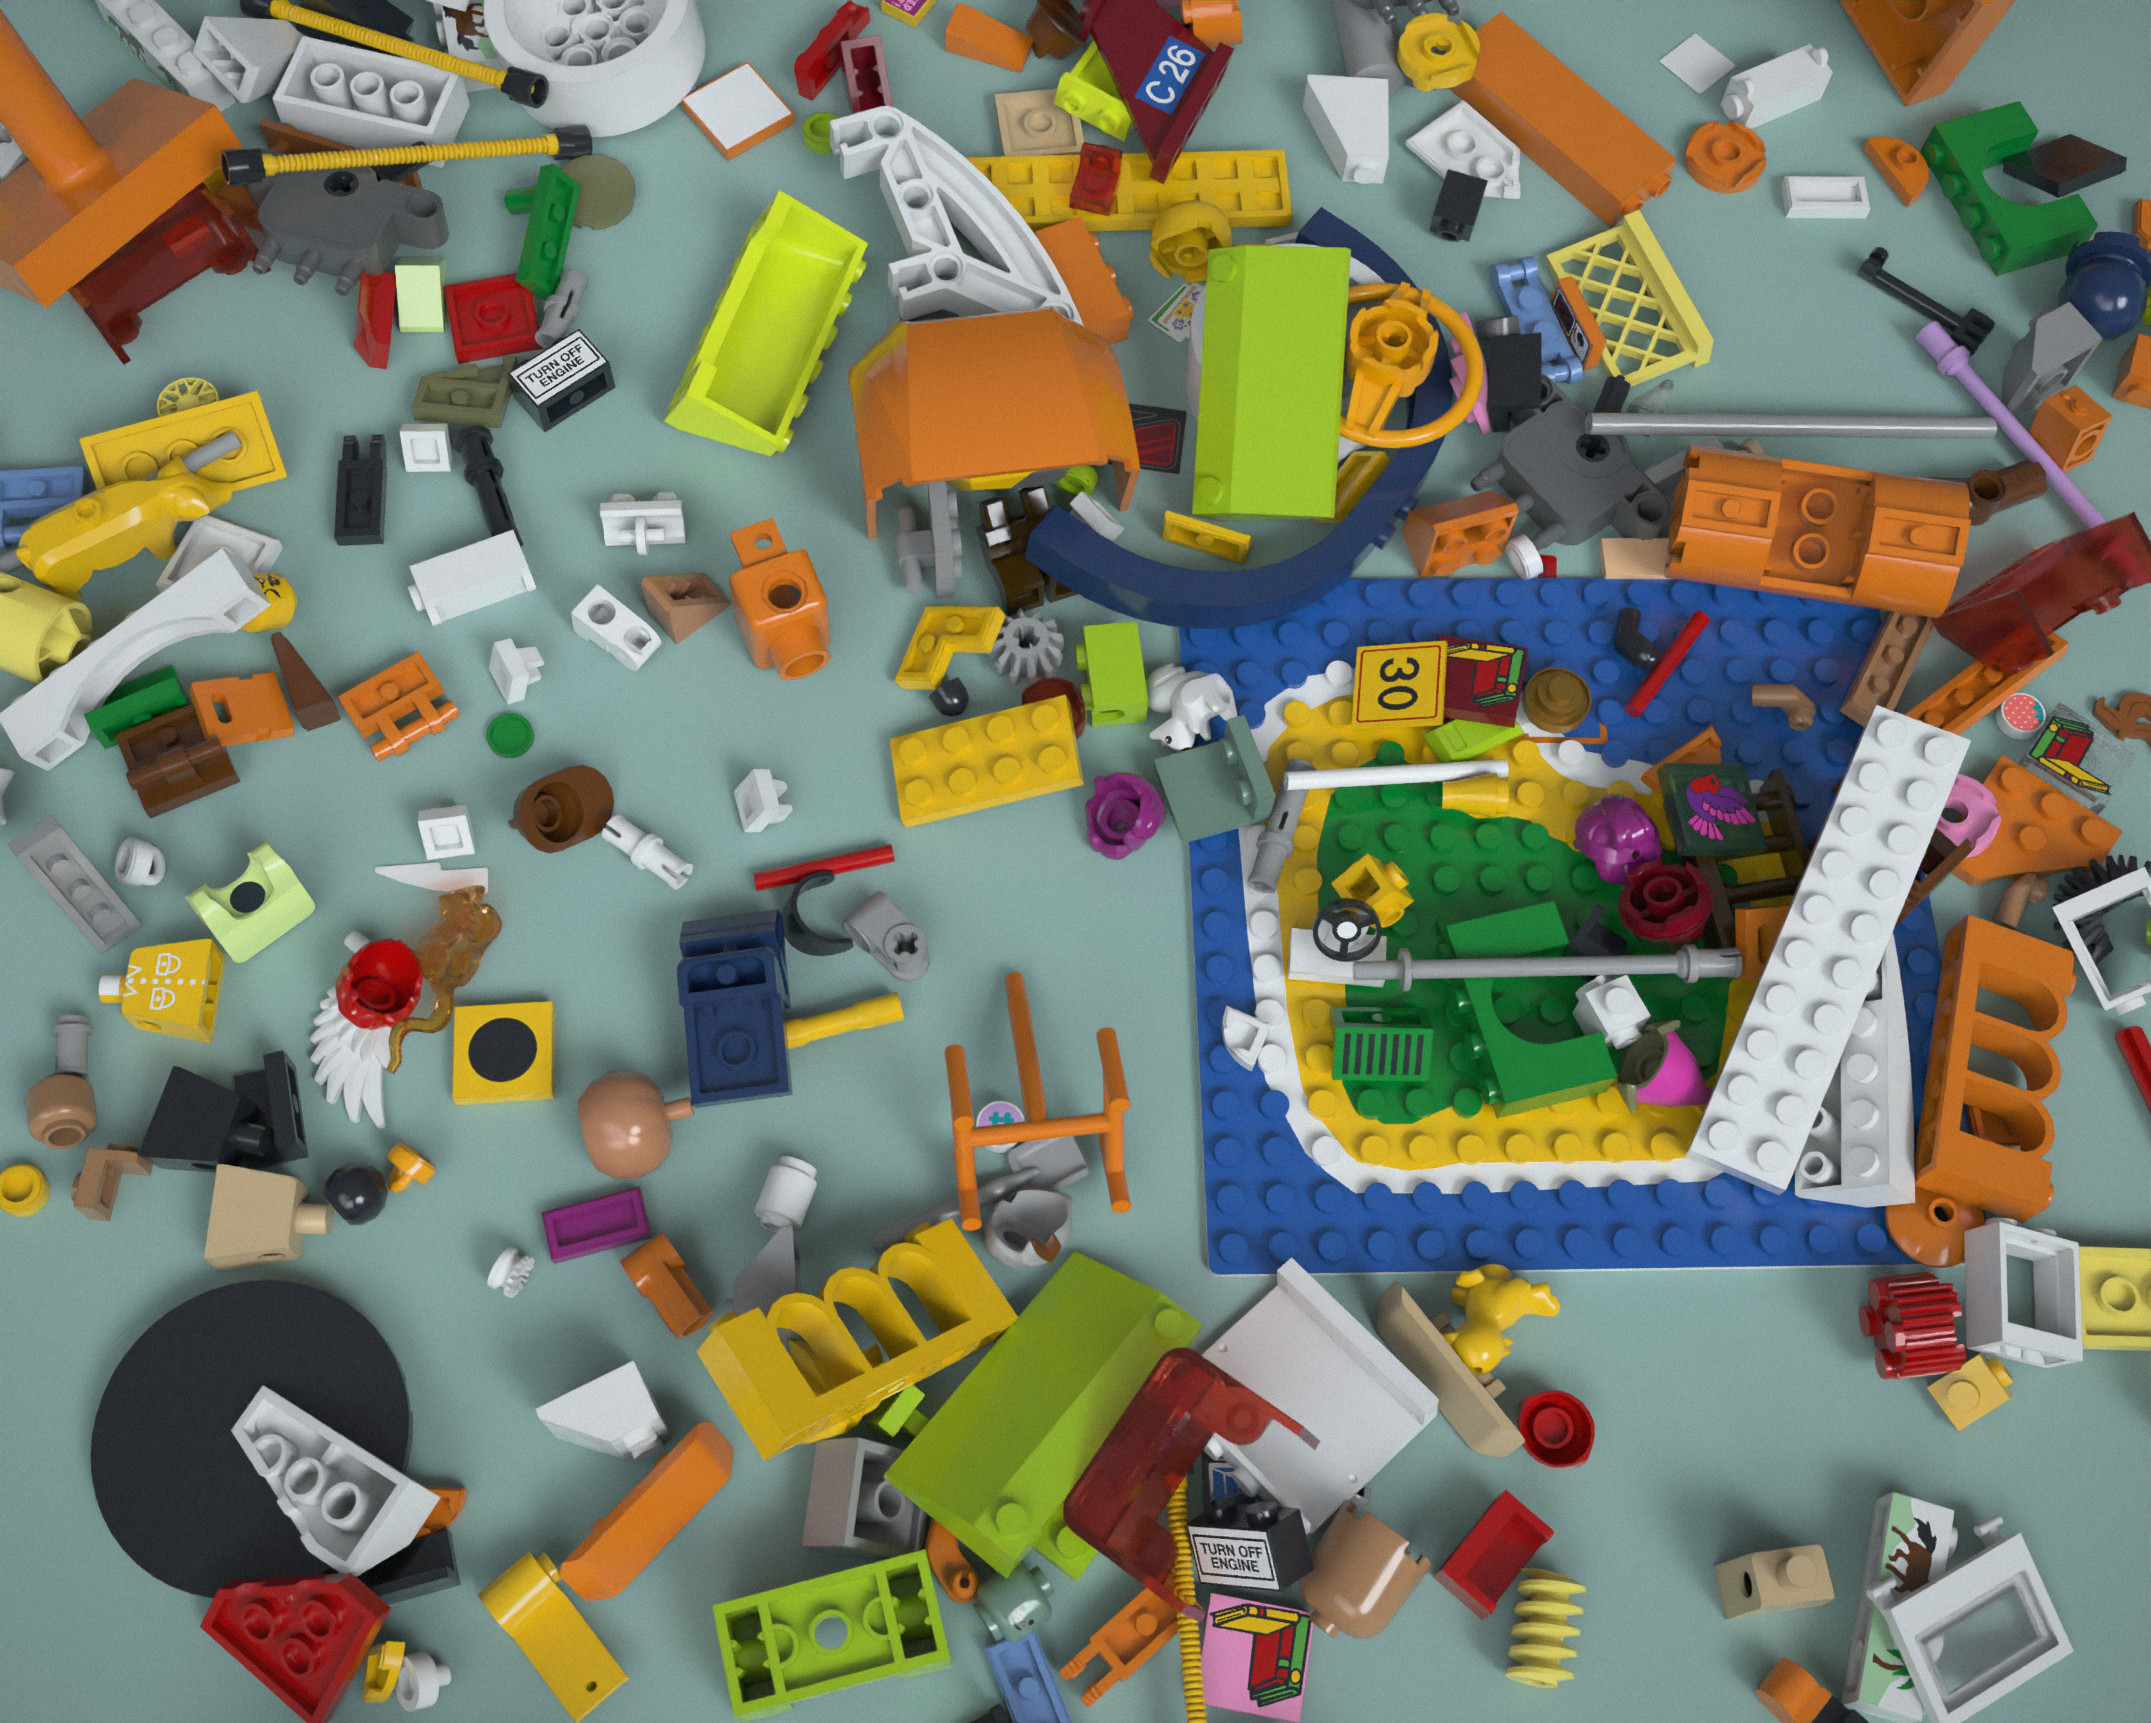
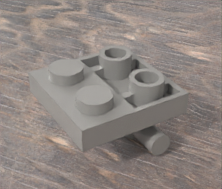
[896,481,962,598]

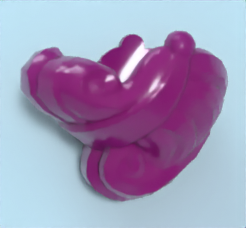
[1085,772,1165,860]
[1573,794,1662,886]

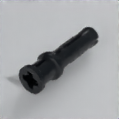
[453,426,523,546]

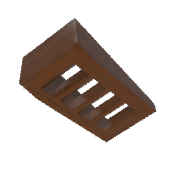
[270,631,341,731]

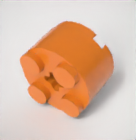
[1179,0,1243,49]

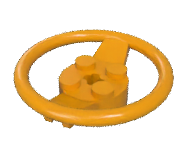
[1339,281,1484,448]

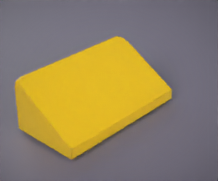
[1161,510,1253,564]

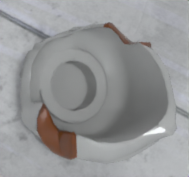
[984,1188,1073,1269]

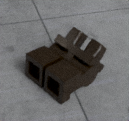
[976,486,1078,617]

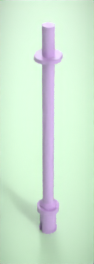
[1915,321,2151,586]

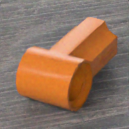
[619,1232,714,1340]

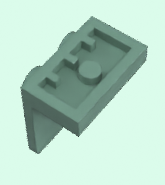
[1154,715,1276,843]

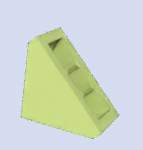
[395,257,446,332]

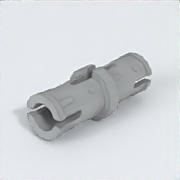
[535,269,588,349]

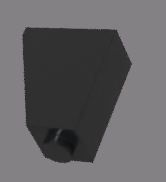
[295,0,414,58]

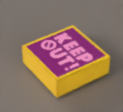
[881,0,936,28]

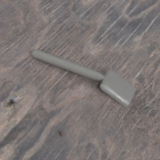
[872,1136,1091,1252]

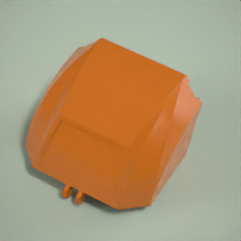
[847,305,1140,539]

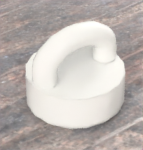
[114,837,166,886]

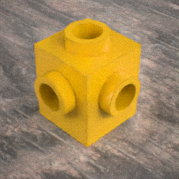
[1331,853,1414,929]

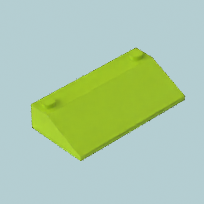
[1192,245,1351,522]
[883,1251,1203,1579]

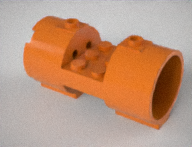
[1664,444,1971,618]

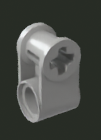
[842,891,930,982]

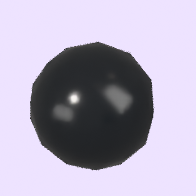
[322,1163,388,1225]

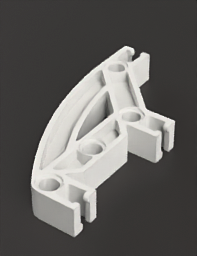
[830,106,1084,326]

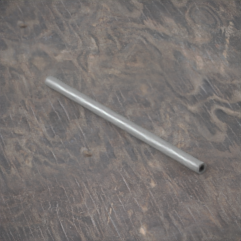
[1584,413,1997,439]

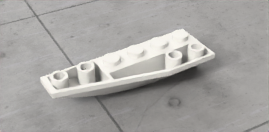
[1795,932,1915,1208]

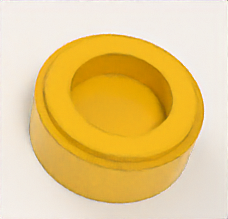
[0,1164,50,1217]

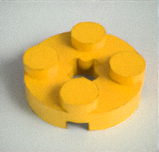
[1397,13,1480,92]

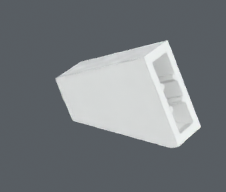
[192,16,302,103]
[1303,74,1389,184]

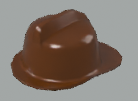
[1025,0,1086,60]
[508,765,614,854]

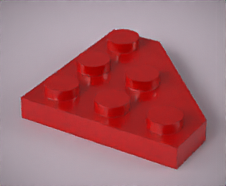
[199,1573,391,1723]

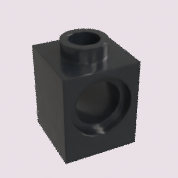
[1430,169,1488,242]

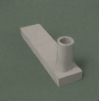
[7,814,142,954]

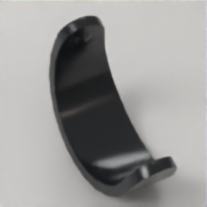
[782,871,854,956]

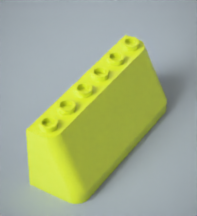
[663,190,868,457]

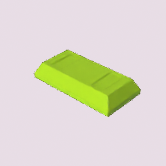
[1423,719,1524,763]

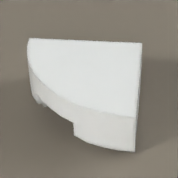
[1221,1006,1271,1071]

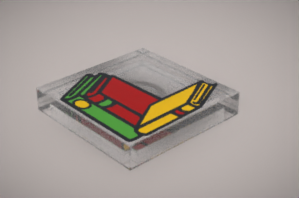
[2018,702,2138,815]

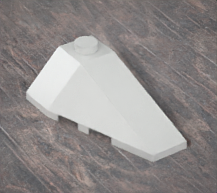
[231,1385,441,1577]

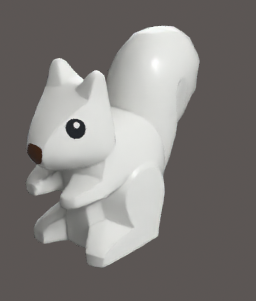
[1146,664,1237,752]

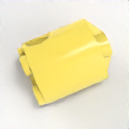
[0,571,93,684]

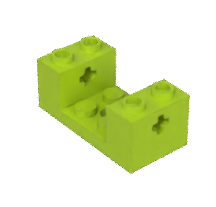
[712,1549,952,1723]

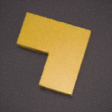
[894,606,1006,690]

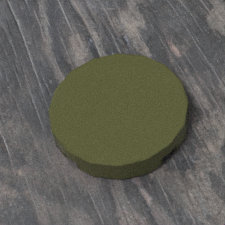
[560,154,636,230]

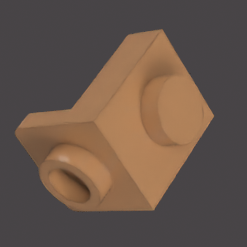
[71,1143,153,1222]

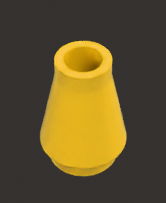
[1442,772,1509,818]

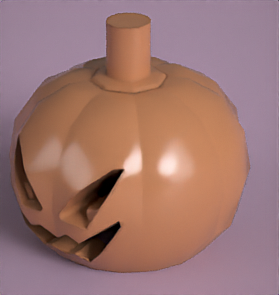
[578,1069,694,1179]

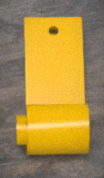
[477,1550,629,1723]

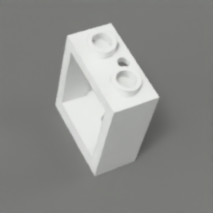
[2052,867,2151,1016]
[1964,1218,2083,1368]

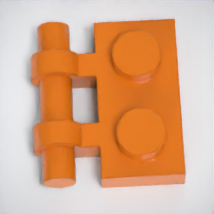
[337,651,460,762]

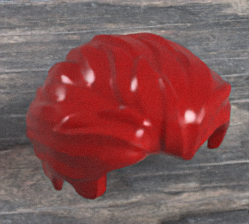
[335,938,423,1030]

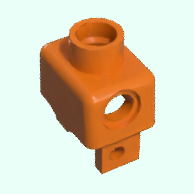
[729,518,831,680]

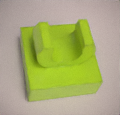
[866,1385,930,1439]

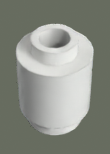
[754,1156,817,1233]

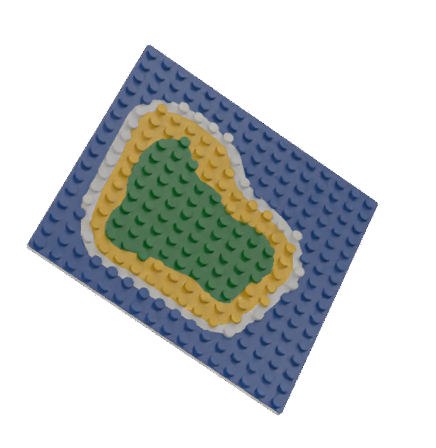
[1179,578,1986,1277]

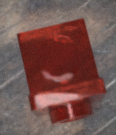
[1069,142,1123,217]

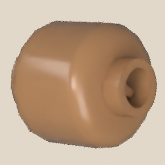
[25,1073,98,1149]

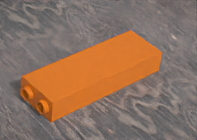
[1445,12,1677,228]

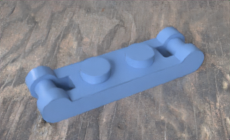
[1489,256,1583,384]

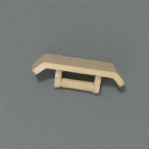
[1377,1281,1525,1458]

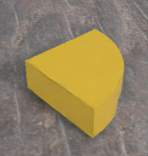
[362,1641,405,1703]

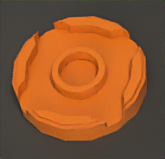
[1684,121,1767,194]

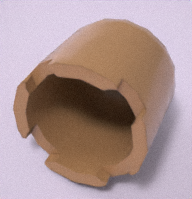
[1298,1500,1432,1639]

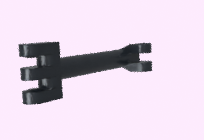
[1857,247,1995,356]

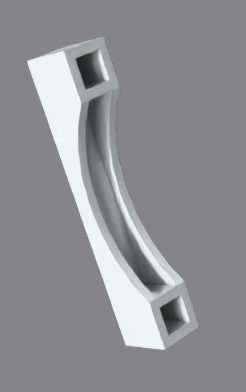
[0,548,271,771]

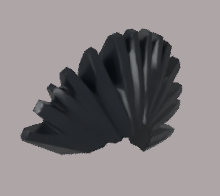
[2052,855,2151,965]

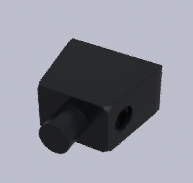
[138,1065,274,1173]

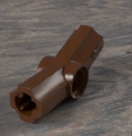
[1924,459,2048,526]

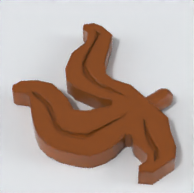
[2092,692,2151,747]

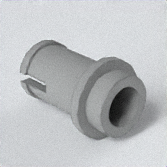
[51,1015,93,1078]

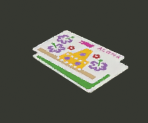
[1148,282,1203,343]

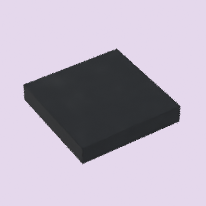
[2003,134,2127,198]

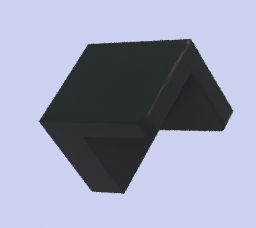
[1562,904,1628,982]

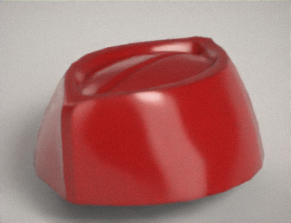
[1518,1391,1595,1468]

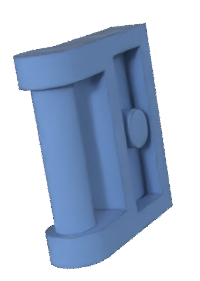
[0,466,89,549]

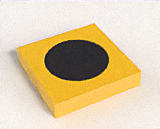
[452,1001,555,1105]

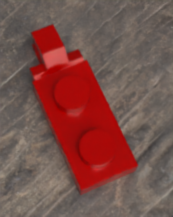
[793,0,871,101]

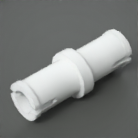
[602,814,693,889]

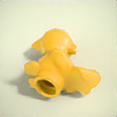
[1441,1264,1560,1376]

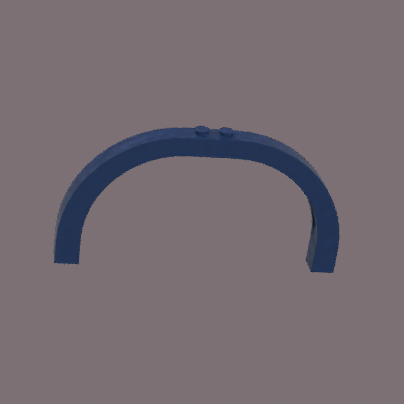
[1025,207,1453,629]

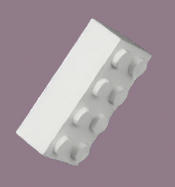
[272,36,470,168]

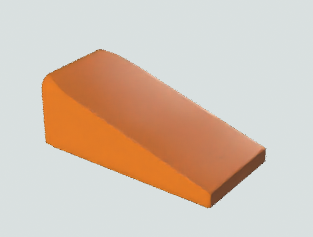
[945,3,1034,73]

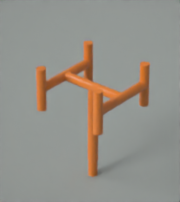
[944,972,1131,1231]

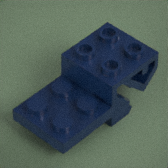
[677,909,793,1108]

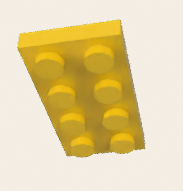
[79,391,289,492]
[889,695,1084,828]

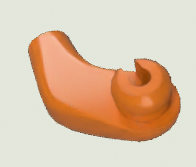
[924,1518,981,1603]

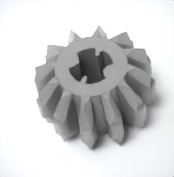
[988,608,1064,687]

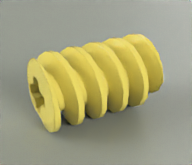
[1504,1568,1587,1689]

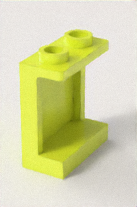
[1053,40,1134,142]

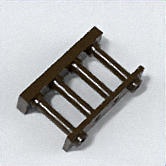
[1662,769,1809,957]

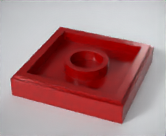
[443,273,544,364]

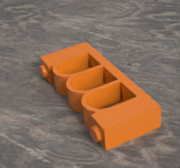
[1914,914,2077,1223]

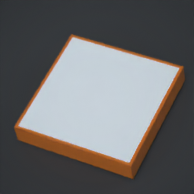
[681,61,795,161]

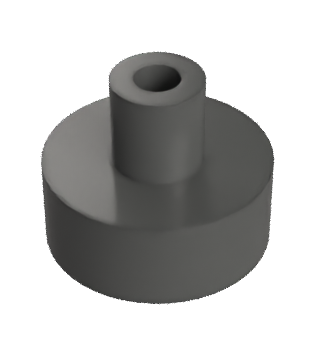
[1476,315,1520,339]

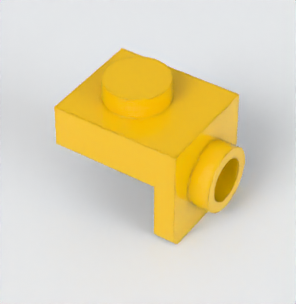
[1927,1352,2014,1431]

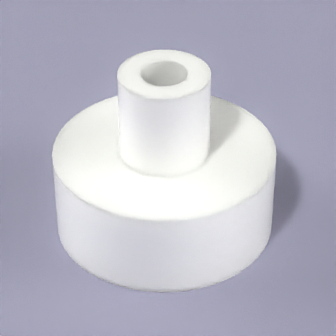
[395,1651,451,1712]

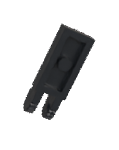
[334,434,387,546]

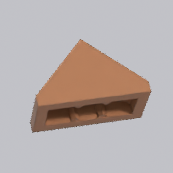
[641,572,731,644]

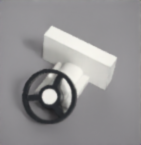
[1288,898,1387,987]

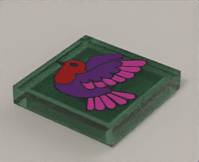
[1656,763,1768,856]

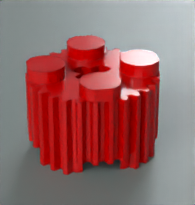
[1859,1271,1966,1379]

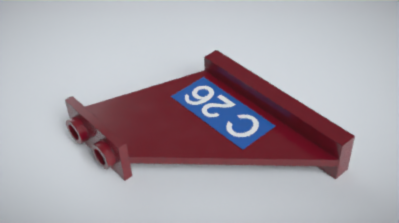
[1078,0,1234,184]

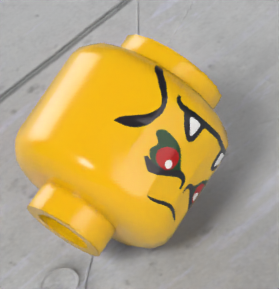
[240,571,297,633]

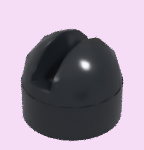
[929,677,969,717]

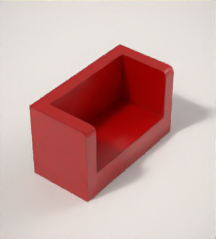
[1433,1490,1555,1620]

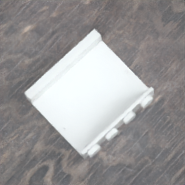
[1159,1257,1439,1541]

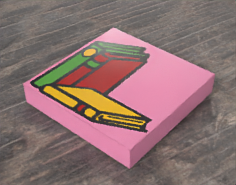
[1199,1593,1313,1723]

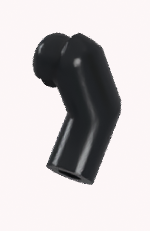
[1614,607,1660,670]

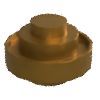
[1522,667,1592,734]

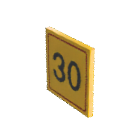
[1351,640,1447,730]

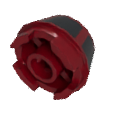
[1617,859,1714,953]

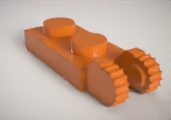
[1058,1568,1203,1709]

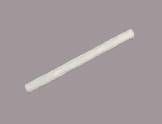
[1283,759,1509,790]

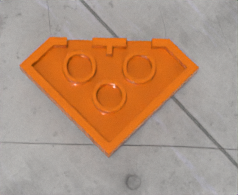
[1951,755,2123,886]

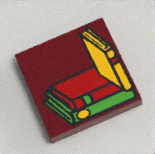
[1437,635,1529,728]

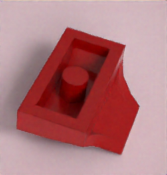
[353,272,396,370]

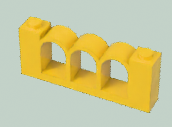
[696,1218,1019,1461]

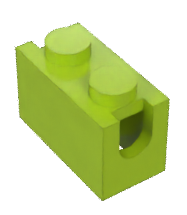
[1074,621,1148,727]

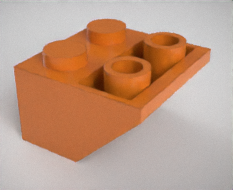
[1402,490,1519,578]

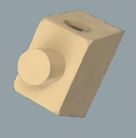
[204,1164,334,1271]
[1714,1544,1834,1620]

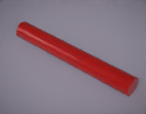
[1624,611,1710,718]
[753,844,895,891]

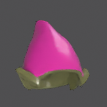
[1617,1020,1711,1113]

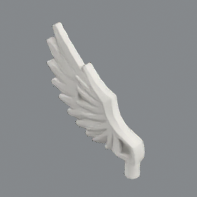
[309,930,397,1129]

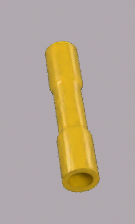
[786,992,904,1050]

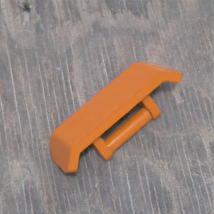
[559,1420,733,1601]

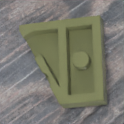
[411,355,518,428]

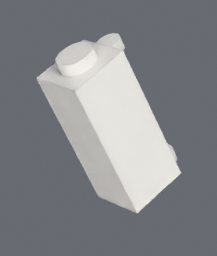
[1720,44,1833,129]
[407,530,537,626]

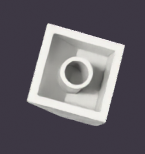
[535,1360,672,1461]

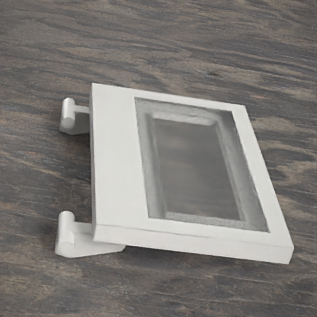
[1866,1515,2074,1723]

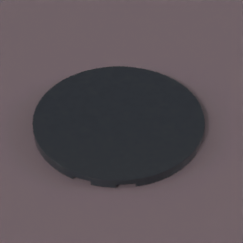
[90,1280,413,1599]

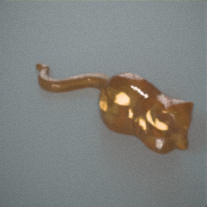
[386,885,502,1074]

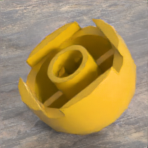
[1149,200,1234,283]

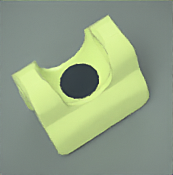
[184,840,315,963]

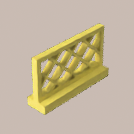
[1546,210,1714,387]

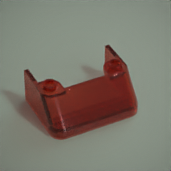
[67,182,272,365]
[1931,512,2151,676]
[1063,1347,1321,1622]

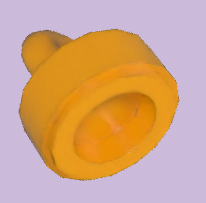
[386,1141,437,1193]

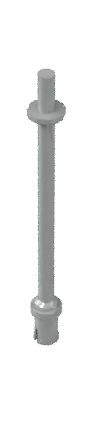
[1353,944,1742,991]

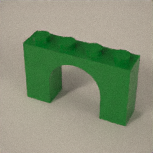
[1920,101,2098,276]
[1435,900,1618,1119]

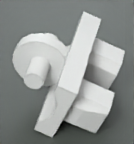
[600,492,686,555]

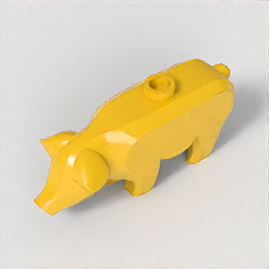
[15,455,232,602]

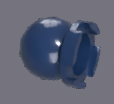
[2058,232,2151,341]

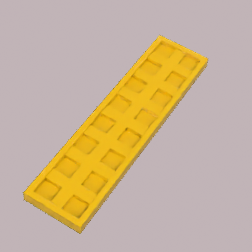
[961,150,1292,235]

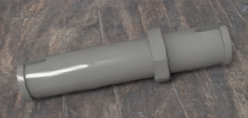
[1247,759,1316,893]

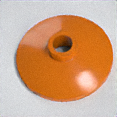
[1885,1186,1985,1268]

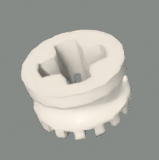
[487,1246,535,1298]

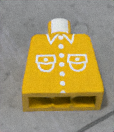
[99,939,226,1042]

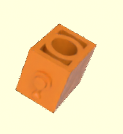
[2029,385,2112,473]

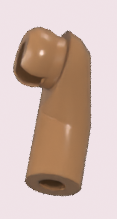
[1752,684,1816,731]
[1993,873,2049,930]

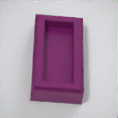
[541,1187,652,1264]

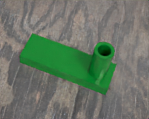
[504,164,581,301]

